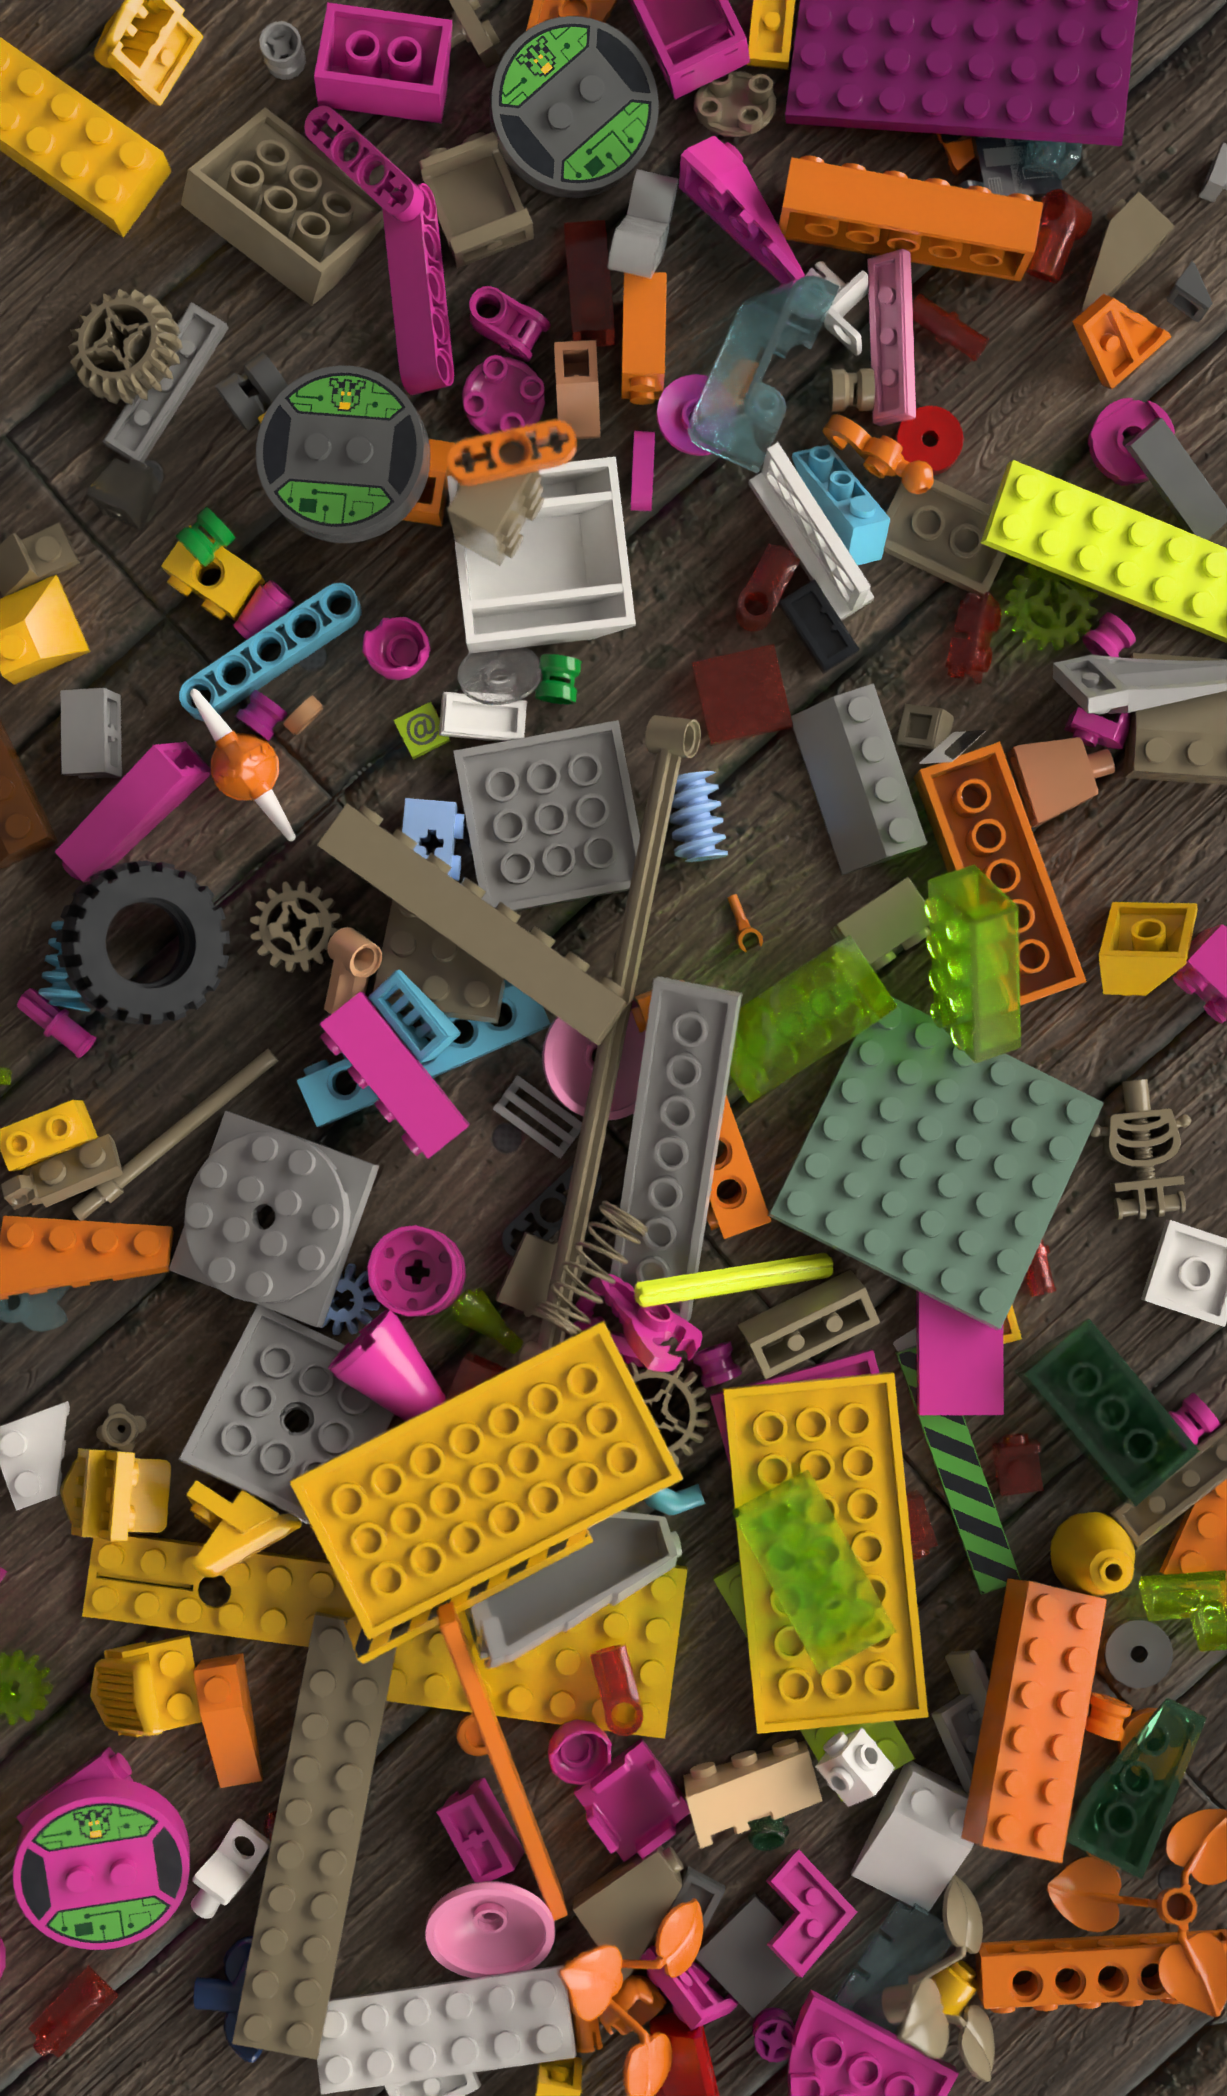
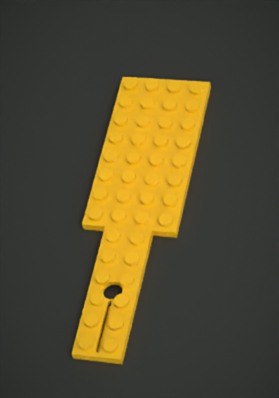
[82,1533,688,1739]

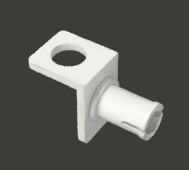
[806,261,869,356]
[191,1819,271,1919]

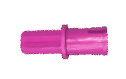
[17,988,96,1058]

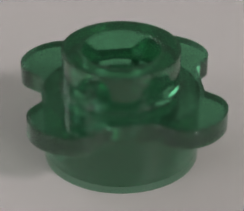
[747,1815,790,1851]

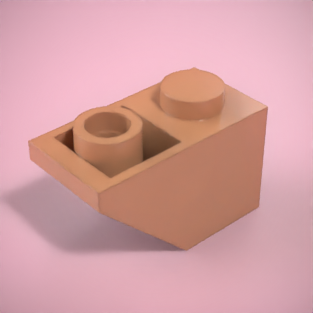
[554,340,601,440]

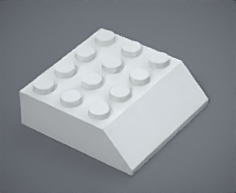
[447,457,636,654]

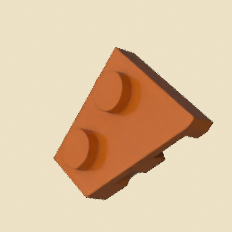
[1072,294,1171,389]

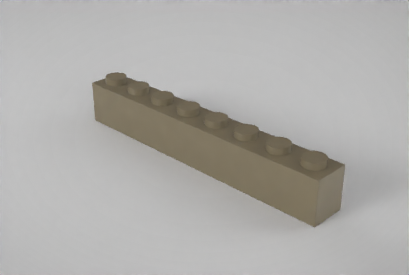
[317,804,629,1046]

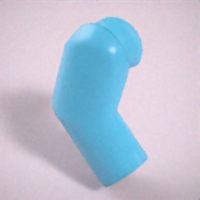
[643,1484,705,1515]

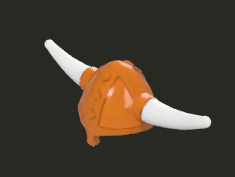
[190,689,296,841]

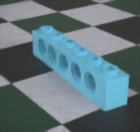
[297,980,551,1127]

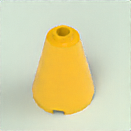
[1050,1512,1135,1597]

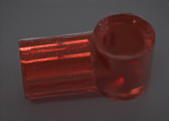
[1025,189,1092,284]
[735,544,800,632]
[590,1644,644,1736]

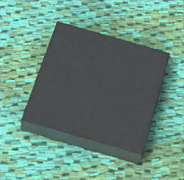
[696,1892,796,2018]

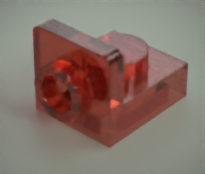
[992,1433,1044,1496]

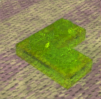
[1139,1570,1227,1652]

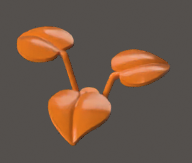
[1047,1809,1227,2017]
[558,1898,703,2096]

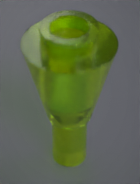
[452,1287,524,1354]

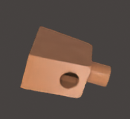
[1007,737,1115,828]

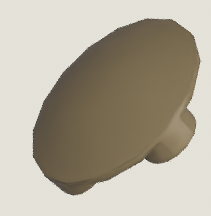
[694,72,776,137]

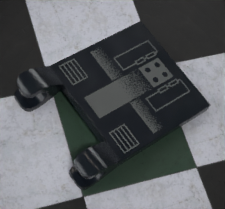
[941,134,1063,198]

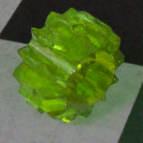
[0,1650,53,1726]

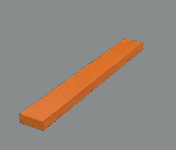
[437,1601,568,1921]

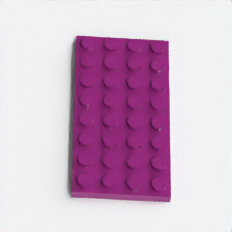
[785,0,1138,146]

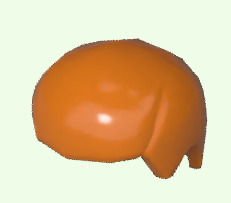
[599,1975,667,2035]

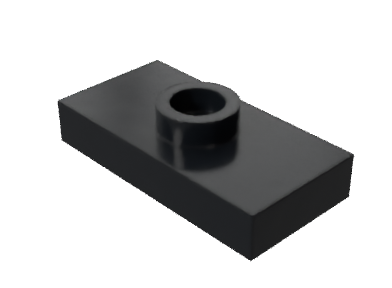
[778,579,860,674]

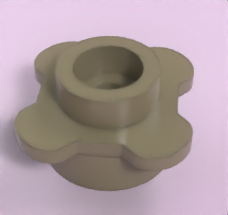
[96,1403,147,1452]

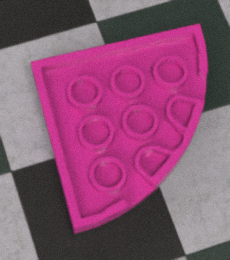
[787,1990,959,2096]

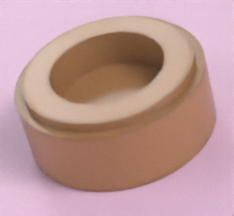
[283,695,323,735]

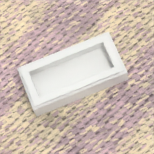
[439,692,527,742]

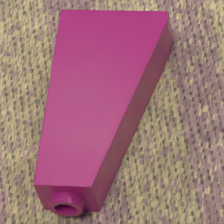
[55,742,211,883]

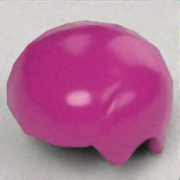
[362,617,430,680]
[548,1719,612,1785]

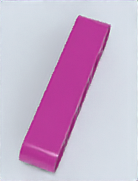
[382,183,454,395]

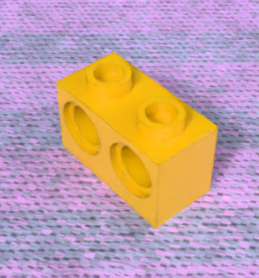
[0,1100,98,1171]

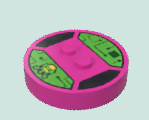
[13,1778,190,1950]

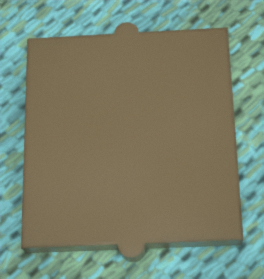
[495,1232,587,1318]

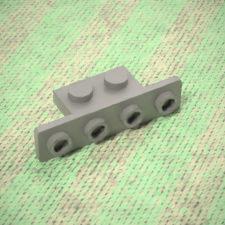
[931,1650,989,1793]

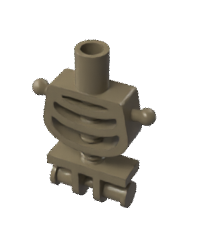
[1090,1079,1191,1220]

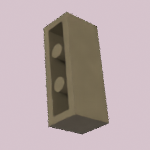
[737,1269,880,1379]

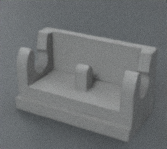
[60,688,122,779]

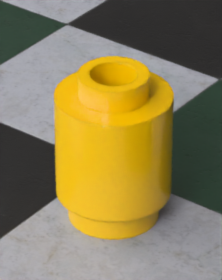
[930,1959,979,2024]

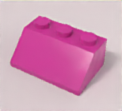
[314,3,453,124]

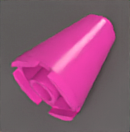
[328,1309,446,1421]

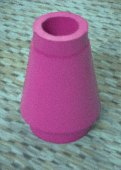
[233,579,295,640]

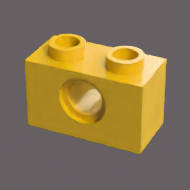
[161,525,265,621]

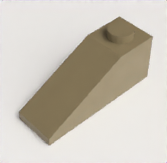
[1076,192,1175,318]

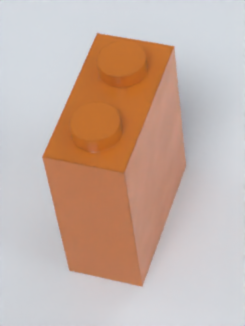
[621,272,667,405]

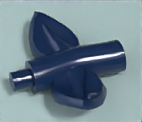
[194,1936,263,2063]

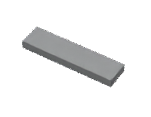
[103,302,229,467]

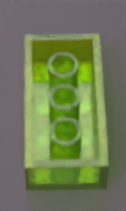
[925,865,1021,1064]
[730,935,898,1104]
[732,1469,897,1674]

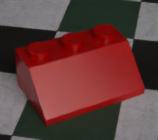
[649,2012,720,2096]

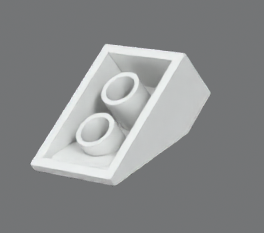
[851,1761,974,1914]

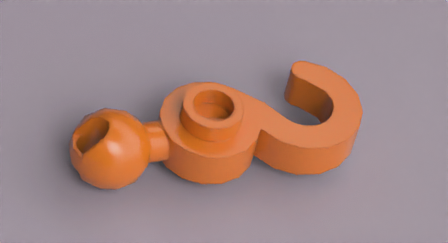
[823,414,934,495]

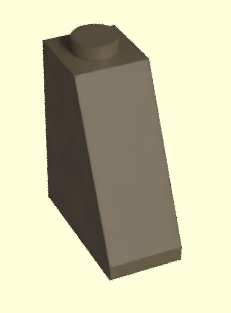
[573,1845,684,1981]

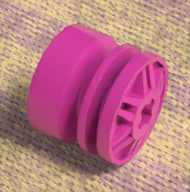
[367,1225,466,1317]

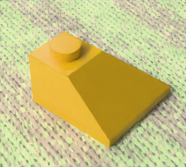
[0,575,91,685]
[1099,902,1198,996]

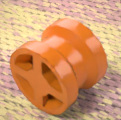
[1085,1692,1133,1741]

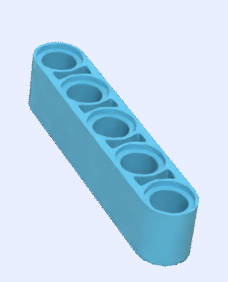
[179,583,361,721]

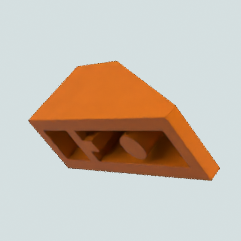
[193,1653,263,1788]

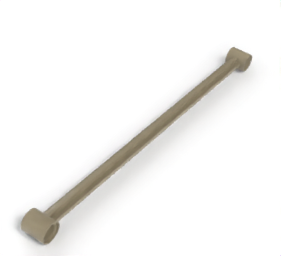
[518,715,701,1364]

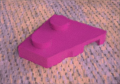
[639,1945,739,2030]

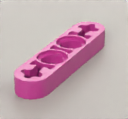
[304,106,424,222]

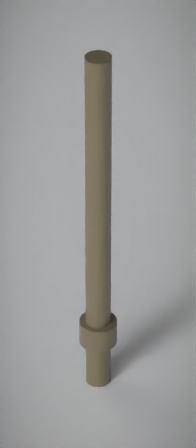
[71,1048,278,1221]

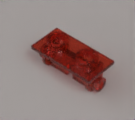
[945,592,1002,685]
[28,1965,119,2059]

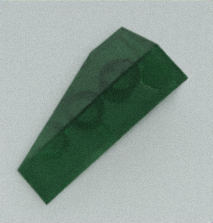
[1065,1698,1207,1879]

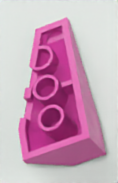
[679,135,807,300]

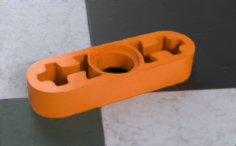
[447,420,576,486]

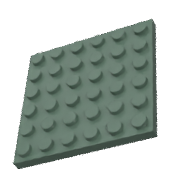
[768,990,1104,1330]

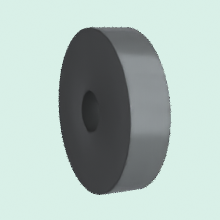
[1102,1617,1173,1688]

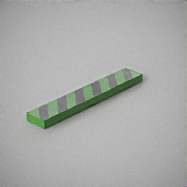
[895,1345,1021,1595]

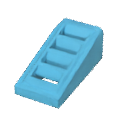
[368,969,461,1063]

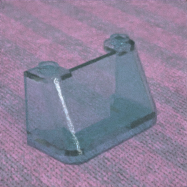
[687,275,840,474]

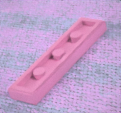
[868,249,916,426]

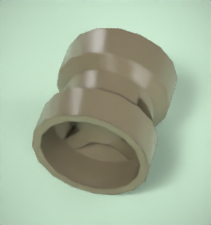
[829,368,875,412]

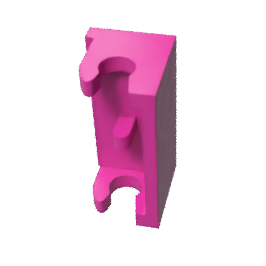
[437,1777,525,1883]

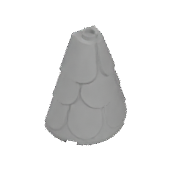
[465,1511,682,1669]

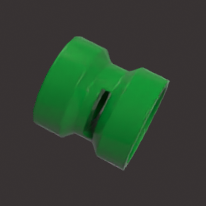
[175,507,236,567]
[535,654,582,705]

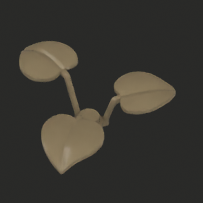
[882,1875,995,2082]

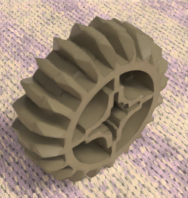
[68,289,183,405]
[628,1361,711,1465]

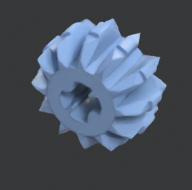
[321,1263,380,1335]

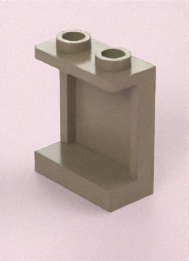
[418,132,534,268]

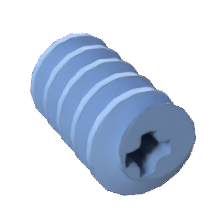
[669,771,728,862]

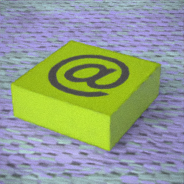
[394,702,450,760]

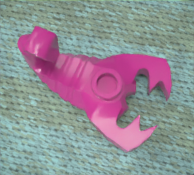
[574,1274,703,1372]

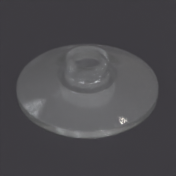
[458,647,542,705]

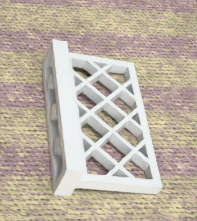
[749,442,874,621]

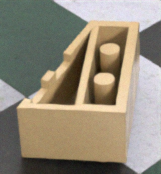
[683,1739,823,1849]

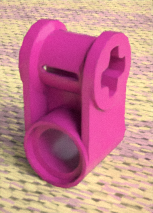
[469,286,551,362]

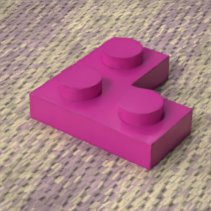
[766,1849,857,1978]

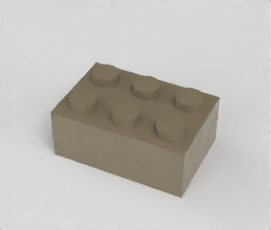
[447,432,544,566]

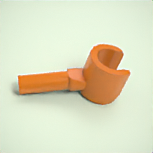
[727,894,763,952]

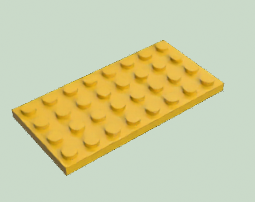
[290,1321,683,1640]
[723,1372,928,1734]

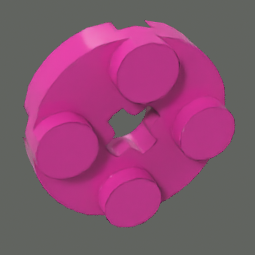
[1088,398,1175,486]

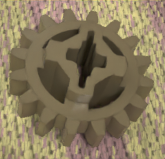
[250,881,342,973]

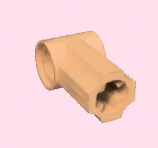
[324,927,382,1014]

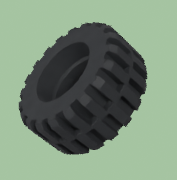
[56,861,230,1025]

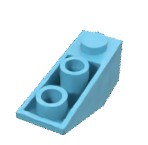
[792,444,890,565]

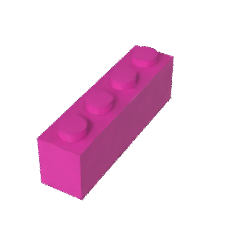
[320,991,470,1159]

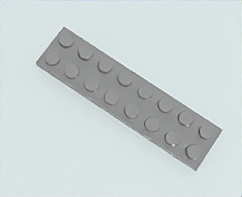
[606,976,742,1321]

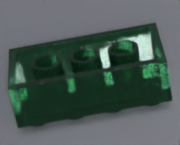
[1014,1318,1200,1507]

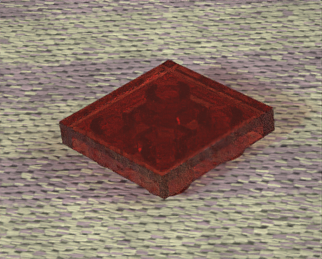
[692,644,793,746]

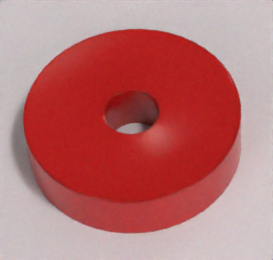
[895,406,964,476]

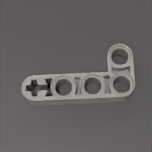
[608,169,678,278]

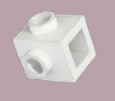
[815,1728,895,1807]

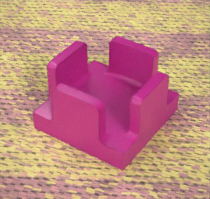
[574,1738,690,1862]

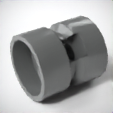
[215,351,288,432]

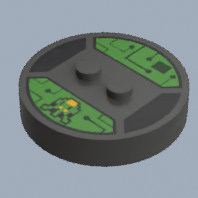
[489,16,658,198]
[256,366,430,543]

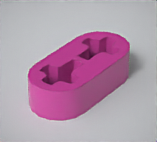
[631,431,655,511]

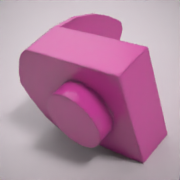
[1064,707,1131,749]

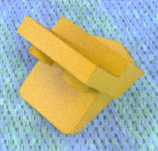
[94,0,204,106]
[60,1448,171,1541]
[186,1480,302,1578]
[90,1634,202,1737]

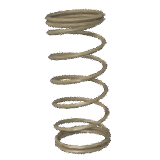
[534,1201,648,1336]

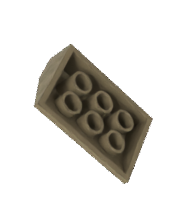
[181,107,384,306]
[1123,653,1227,785]

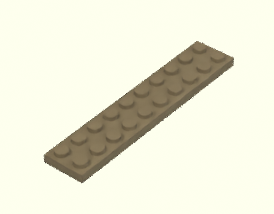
[232,1612,397,2060]

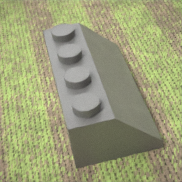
[790,683,927,875]

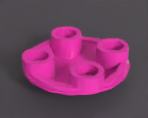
[462,355,545,435]

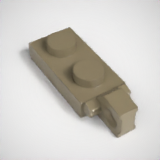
[1,1134,123,1210]

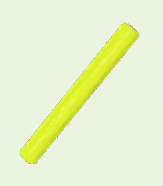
[634,1253,833,1307]

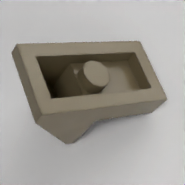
[0,522,80,597]

